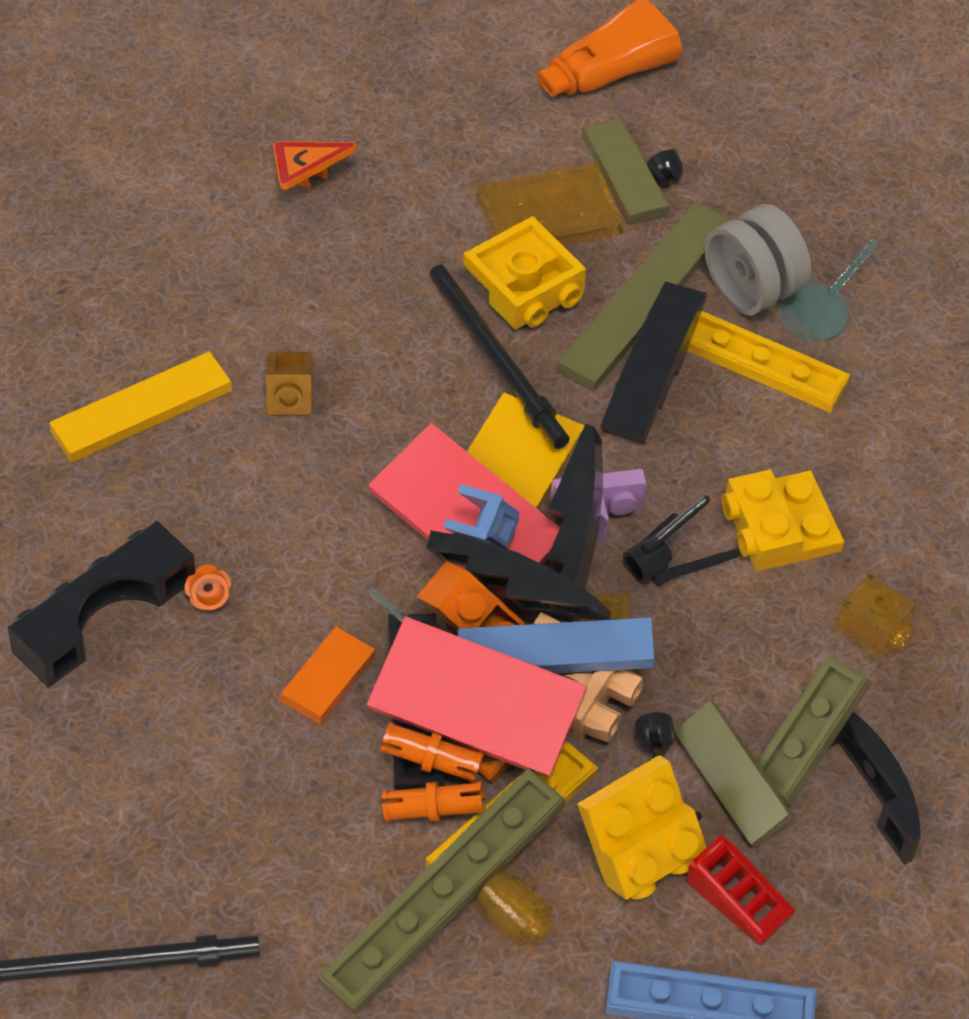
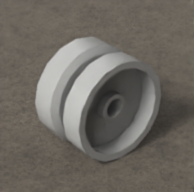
[704,204,812,316]

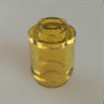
[477,871,553,946]

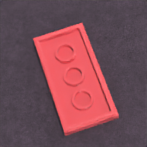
[368,423,560,604]
[367,616,587,779]

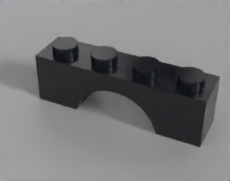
[8,521,195,688]

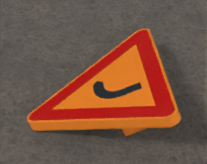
[273,141,357,190]

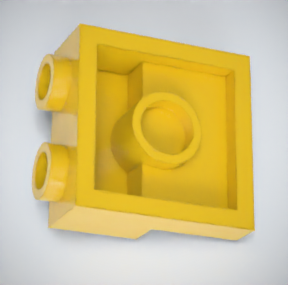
[463,216,586,330]
[721,469,844,572]
[577,755,707,900]

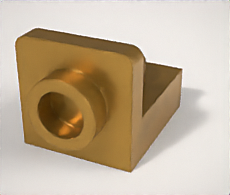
[266,352,312,415]

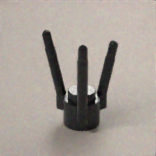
[623,495,740,587]

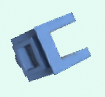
[443,484,520,548]

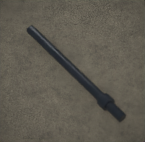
[430,264,570,449]
[0,934,260,981]

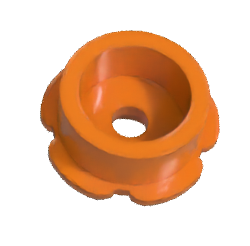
[184,565,231,610]

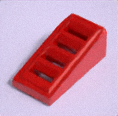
[686,835,795,946]

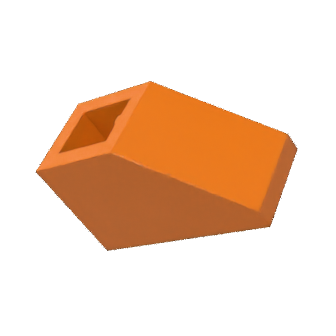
[417,561,526,633]

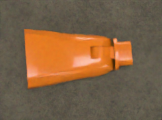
[536,0,683,97]

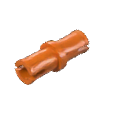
[380,722,484,783]
[382,781,486,822]

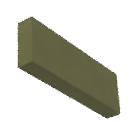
[582,117,669,225]
[757,654,872,805]
[675,701,795,847]

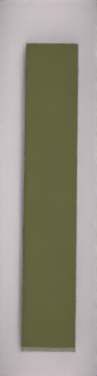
[557,201,731,392]
[317,768,565,1015]

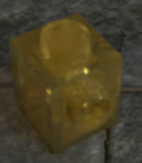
[835,574,916,659]

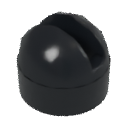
[647,149,683,186]
[635,712,675,754]

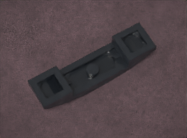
[802,690,921,865]

